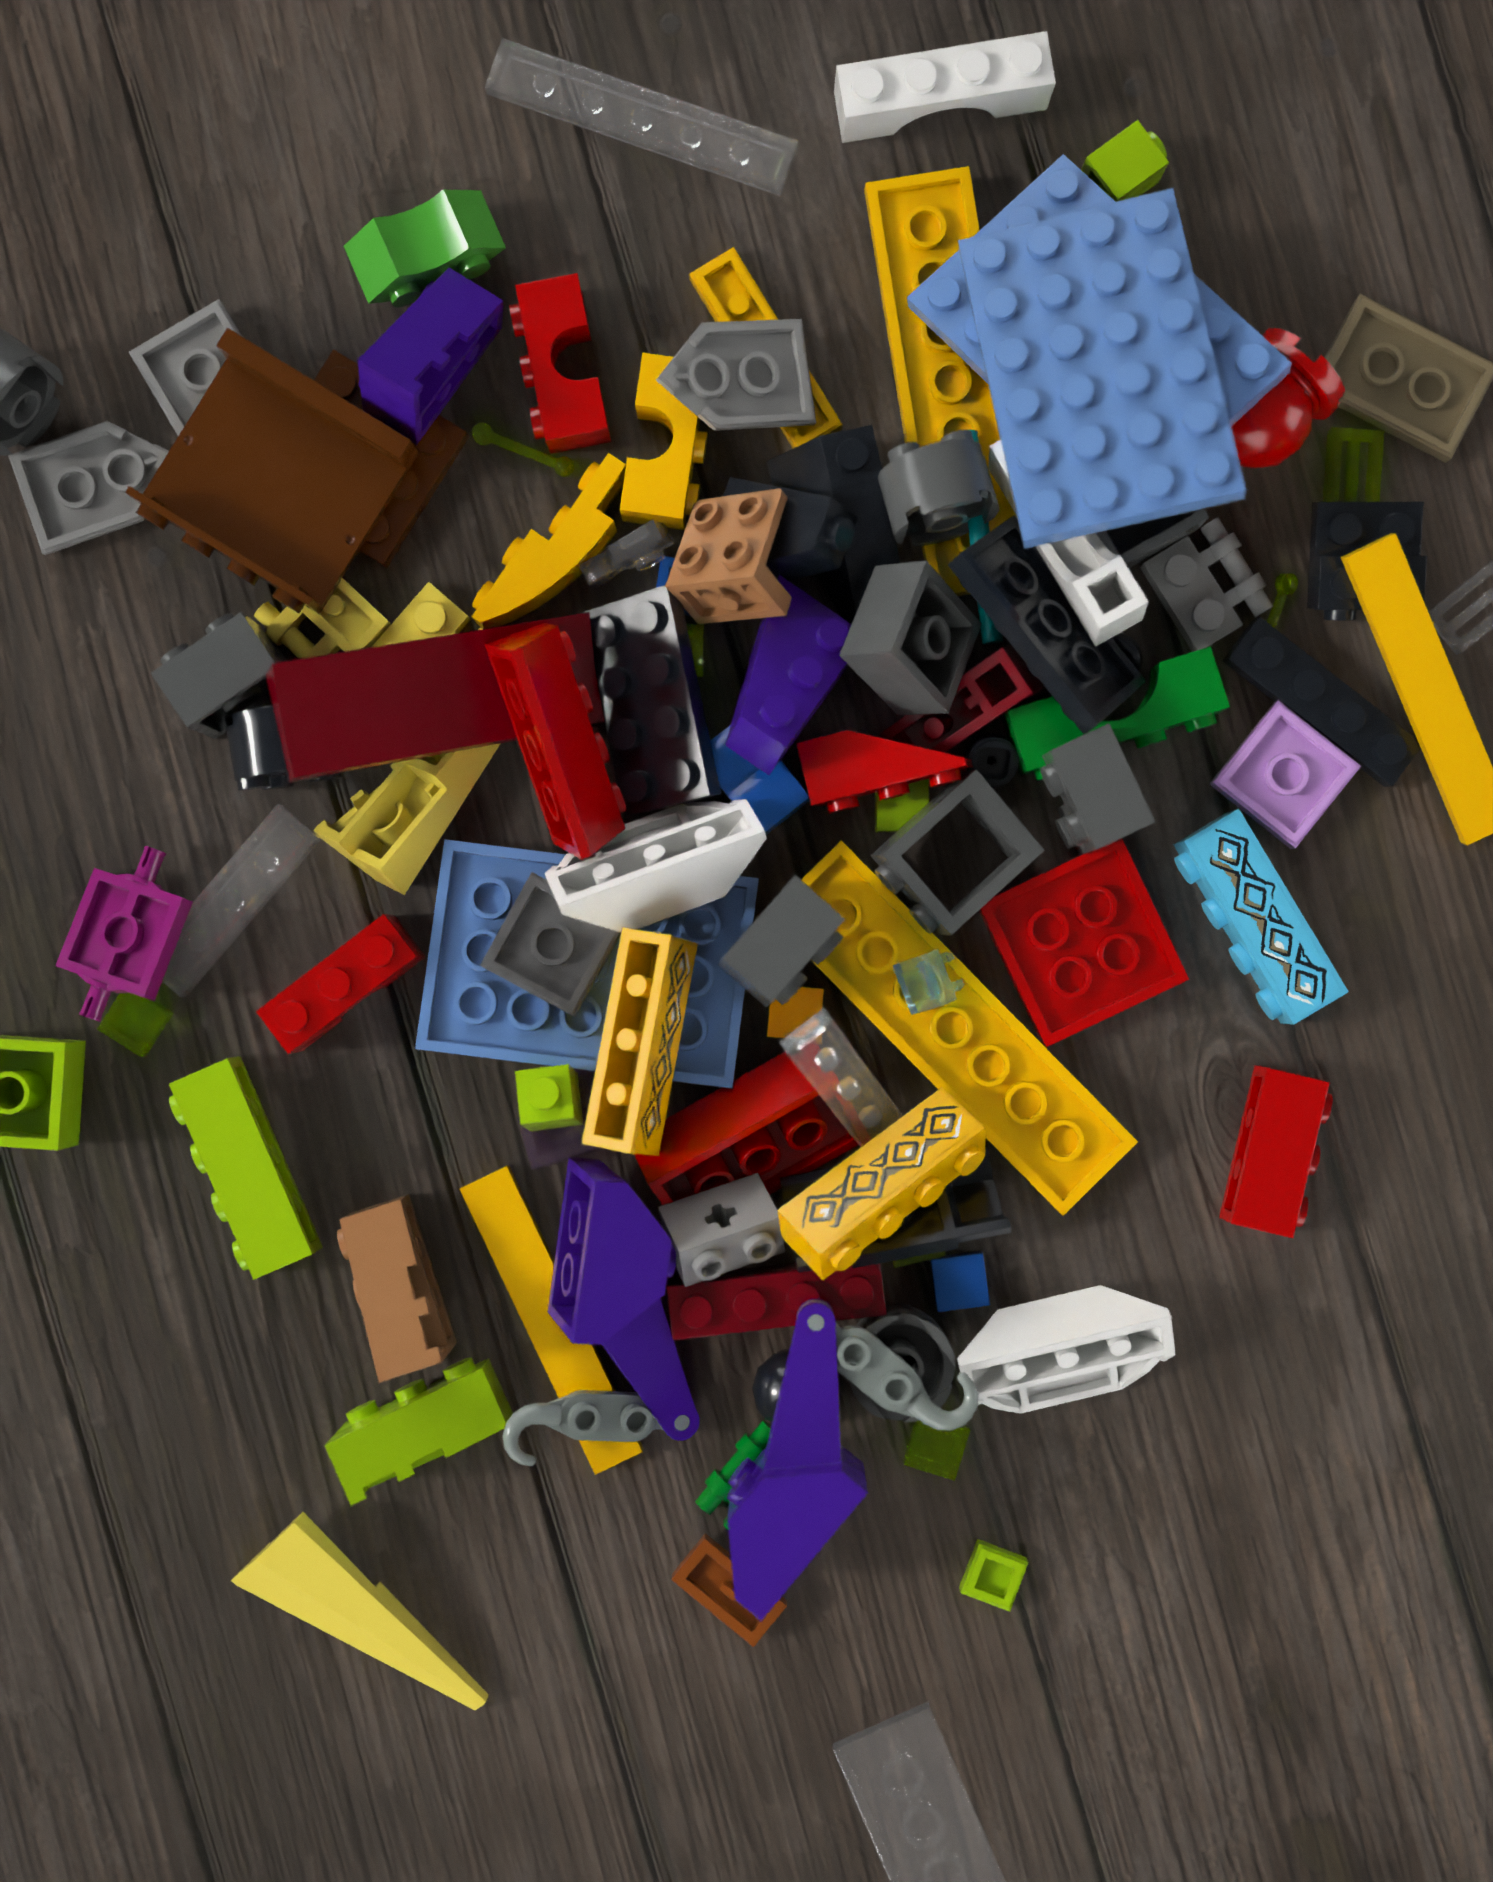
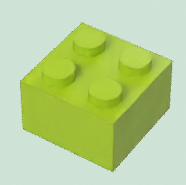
[0,1035,86,1150]

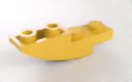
[472,452,626,629]

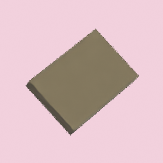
[1325,294,1493,463]

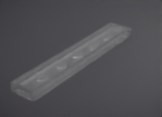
[485,38,798,196]

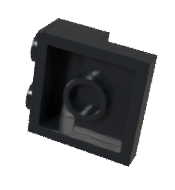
[1307,502,1427,621]

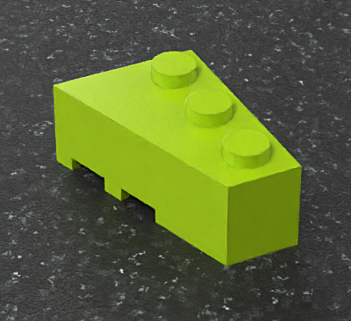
[324,1357,513,1506]

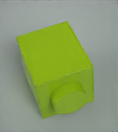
[1081,120,1169,202]
[515,1064,583,1132]

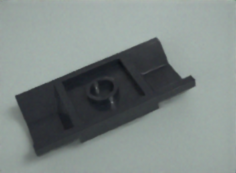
[780,1139,1011,1273]

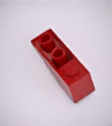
[796,730,973,814]

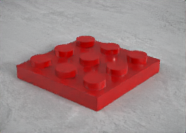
[979,838,1189,1047]

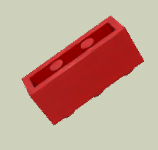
[1219,1065,1333,1239]

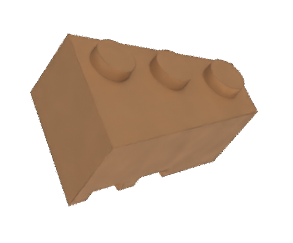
[337,1194,457,1383]

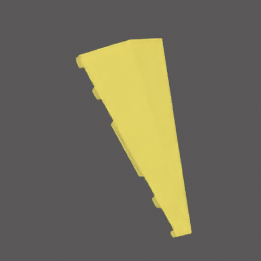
[313,743,501,895]
[231,1512,489,1710]

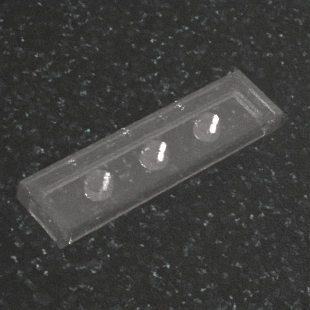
[162,804,321,997]
[779,1008,903,1147]

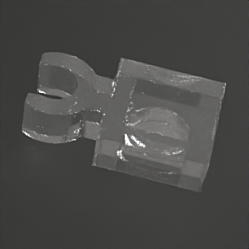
[579,519,675,587]

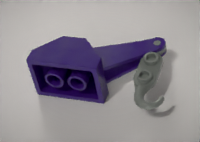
[503,1157,700,1466]
[727,1298,978,1620]

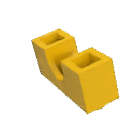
[620,352,708,530]

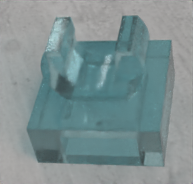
[892,949,965,1015]

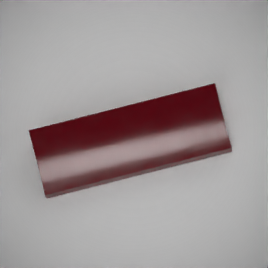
[266,612,605,781]

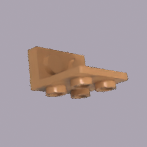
[665,489,792,624]

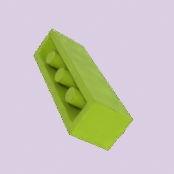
[169,1056,323,1280]

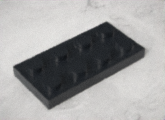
[947,515,1146,735]
[582,585,721,817]

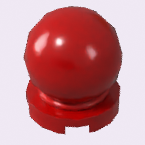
[1231,328,1345,469]

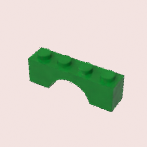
[1001,646,1230,781]

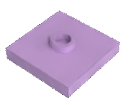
[1210,700,1361,849]

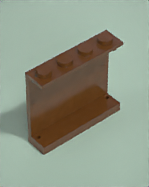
[125,328,419,615]

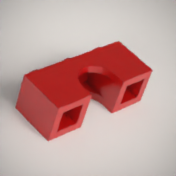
[509,273,611,454]
[256,914,426,1054]

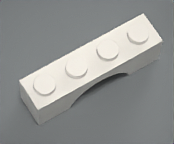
[834,31,1056,143]
[988,440,1148,647]

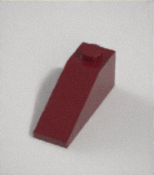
[879,644,1045,753]

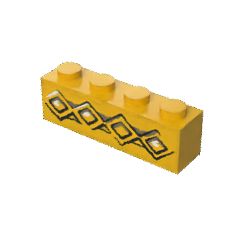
[582,928,698,1156]
[778,1087,986,1280]

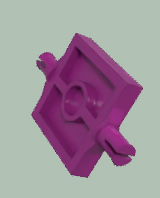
[55,846,193,1022]

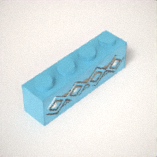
[1173,809,1349,1025]

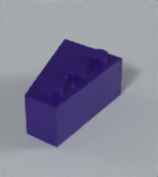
[358,267,503,445]
[725,575,852,776]

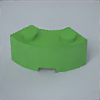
[344,189,506,307]

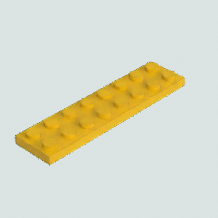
[864,166,1017,596]
[801,840,1138,1216]

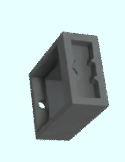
[870,769,1044,935]

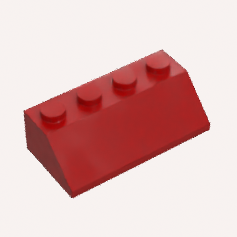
[485,623,626,860]
[634,1036,870,1205]

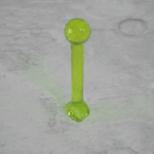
[472,422,575,477]
[1267,573,1298,628]

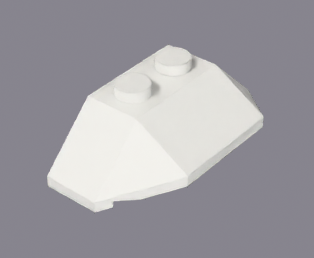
[545,799,767,933]
[957,1285,1176,1414]

